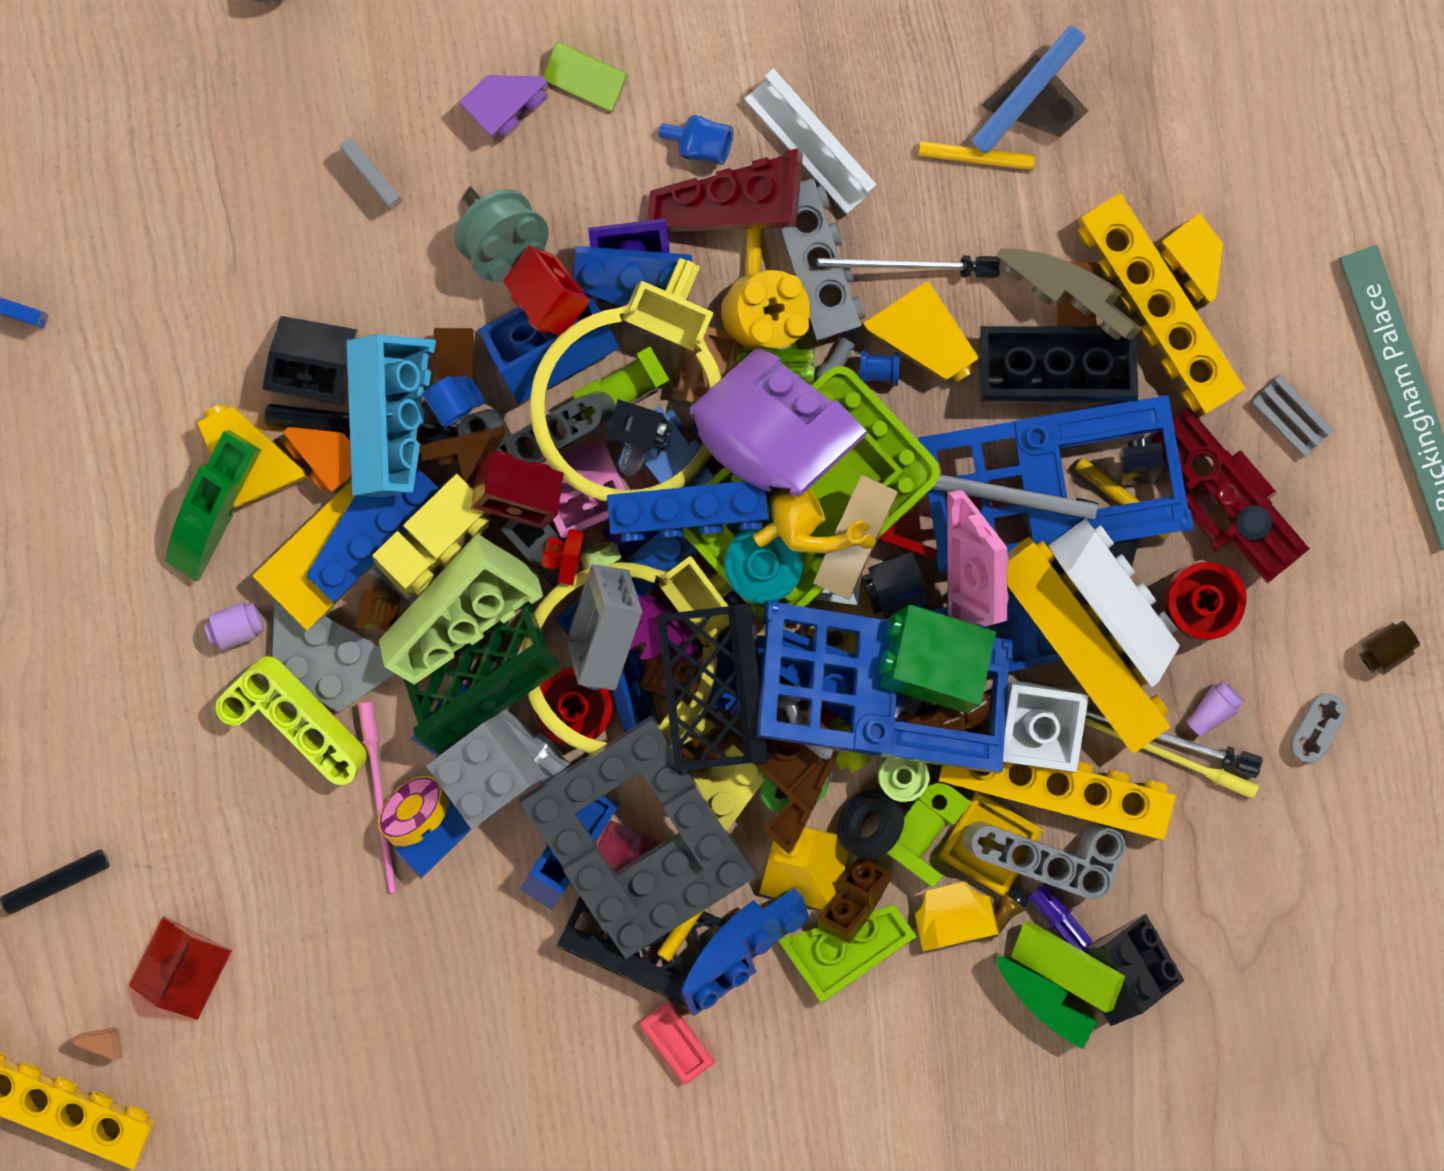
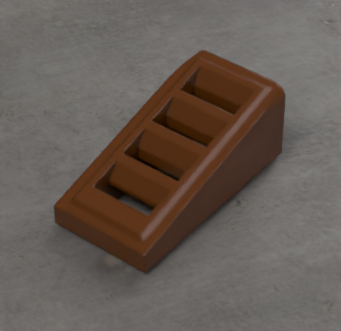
[356,589,400,632]
[639,655,703,704]

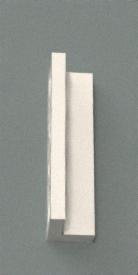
[745,68,877,215]

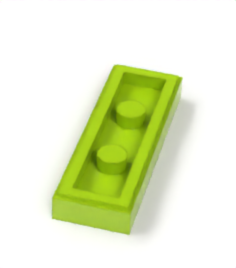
[1011,921,1126,1013]

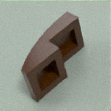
[434,328,475,384]

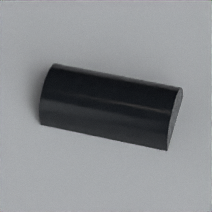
[978,326,1139,404]

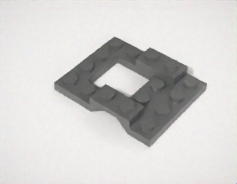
[520,715,757,959]

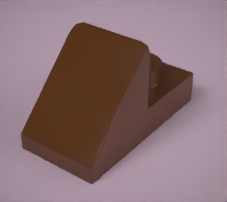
[419,426,506,483]

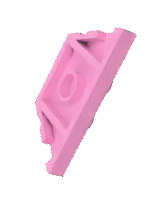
[947,490,1009,627]

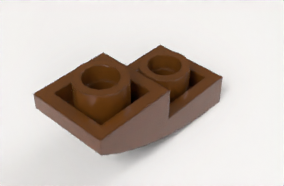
[816,858,892,944]

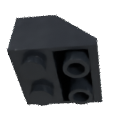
[262,316,358,406]
[1083,914,1184,1026]

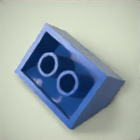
[478,292,620,404]

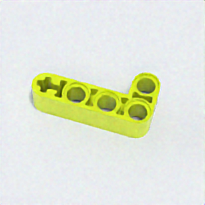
[215,656,367,785]

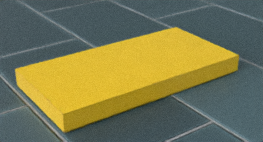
[252,480,409,632]

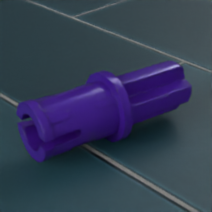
[1027,883,1092,951]

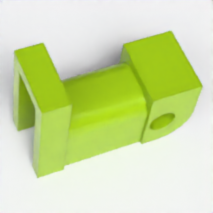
[571,346,671,419]
[887,781,971,888]

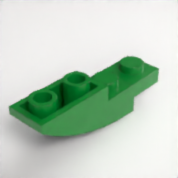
[165,430,261,581]

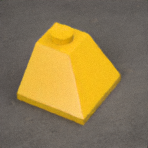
[759,826,849,910]

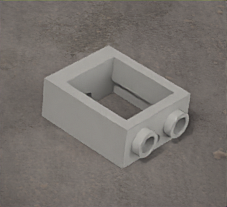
[566,564,642,690]

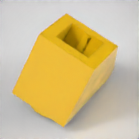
[1158,213,1223,306]

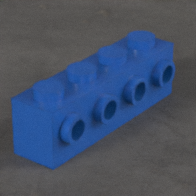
[607,481,772,542]

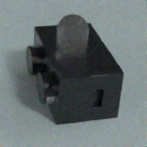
[605,399,672,476]

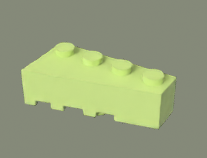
[379,534,543,685]

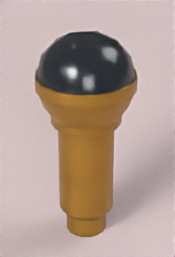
[986,889,1028,942]

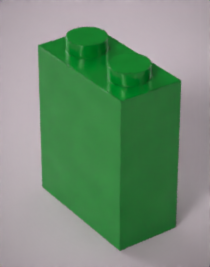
[879,604,996,713]

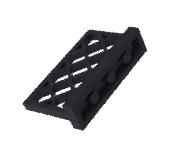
[657,603,771,772]
[557,870,727,1008]

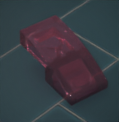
[598,820,661,868]

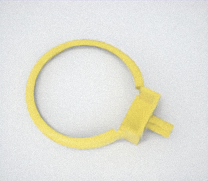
[530,258,722,502]
[522,556,733,754]

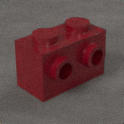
[471,451,564,529]

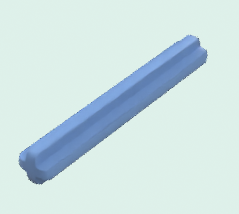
[972,25,1086,153]

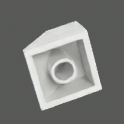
[1003,680,1089,772]

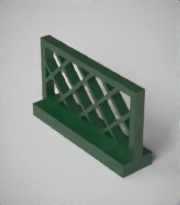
[403,601,561,755]

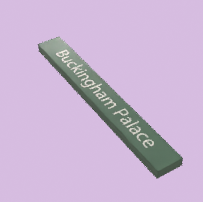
[1338,245,1444,550]

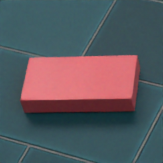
[638,999,716,1086]

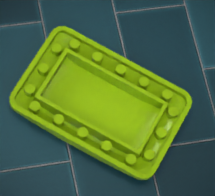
[683,366,940,624]

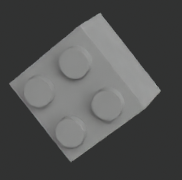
[426,714,546,829]

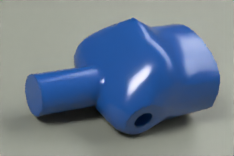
[658,115,734,165]

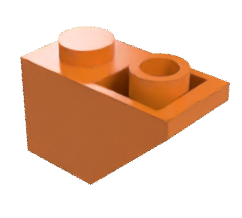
[283,427,352,494]

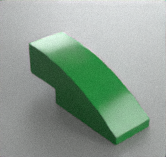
[993,952,1097,1049]

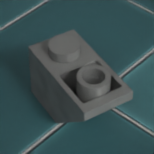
[501,520,582,588]

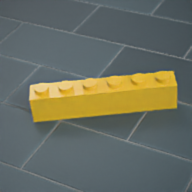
[1007,536,1171,754]

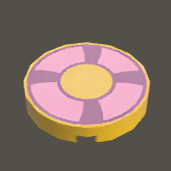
[378,776,449,847]

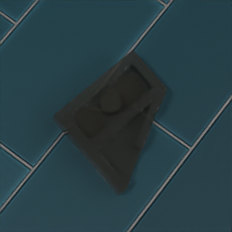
[982,54,1089,138]

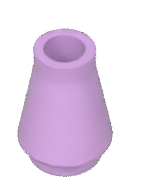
[1186,680,1244,737]

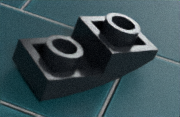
[1118,438,1163,487]

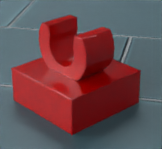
[541,529,584,586]

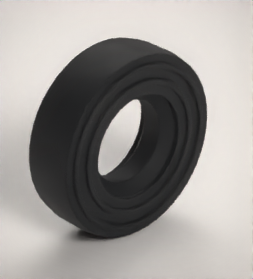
[837,790,904,860]

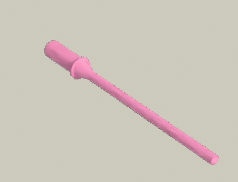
[357,701,396,893]

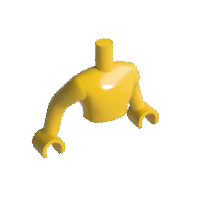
[753,488,876,553]

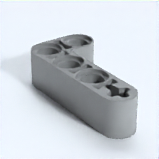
[962,821,1125,900]

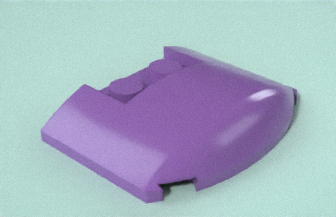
[690,348,867,497]

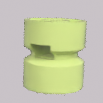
[877,757,930,802]

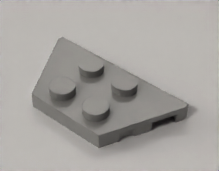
[272,600,395,712]

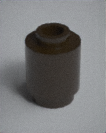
[1359,620,1420,675]

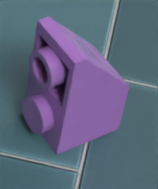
[459,75,550,140]

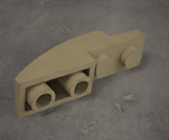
[996,248,1142,340]

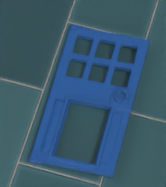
[918,395,1193,574]
[757,600,1013,774]

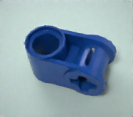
[422,375,485,428]

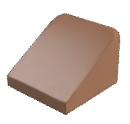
[73,1027,122,1060]

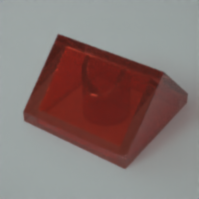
[129,916,233,1020]

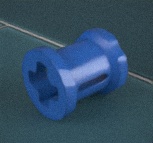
[859,351,900,386]

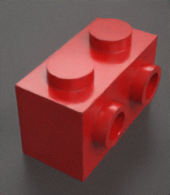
[503,245,590,336]

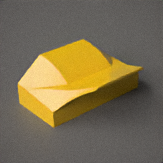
[915,881,1000,952]

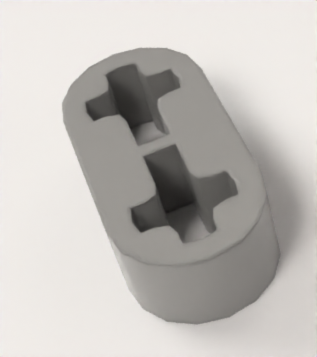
[1290,694,1346,763]

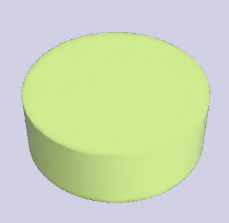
[580,542,621,570]

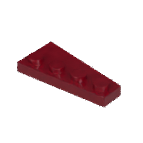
[647,148,803,232]

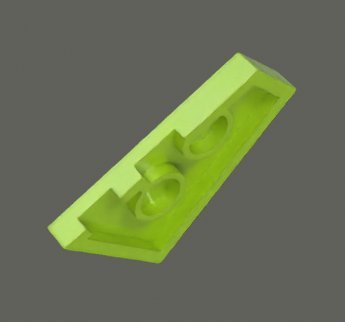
[778,905,917,1004]

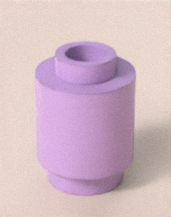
[204,602,265,651]

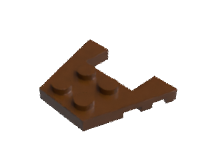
[682,701,840,855]

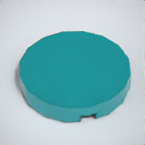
[724,525,803,604]

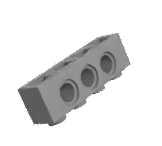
[779,178,866,343]

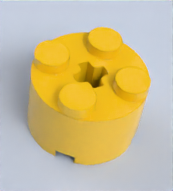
[721,270,810,351]

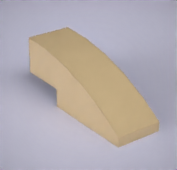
[813,475,899,600]

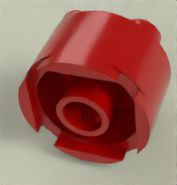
[1164,562,1247,640]
[534,667,614,746]

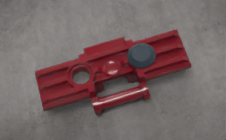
[1151,408,1310,584]

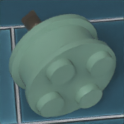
[455,186,549,283]

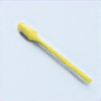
[1084,717,1259,799]

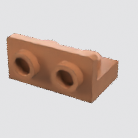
[670,326,743,404]

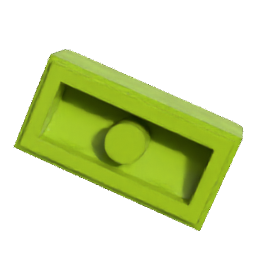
[543,42,628,112]

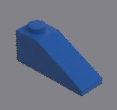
[520,795,619,910]

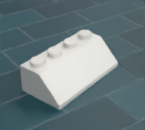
[1048,518,1180,687]

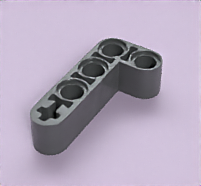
[458,391,615,463]

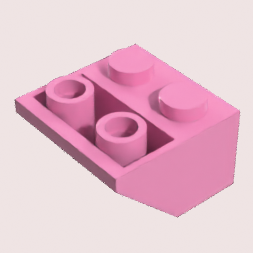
[546,438,626,540]

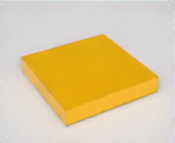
[937,791,1044,896]

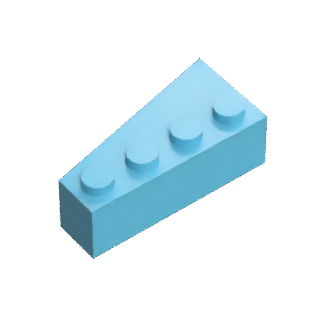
[346,334,436,497]

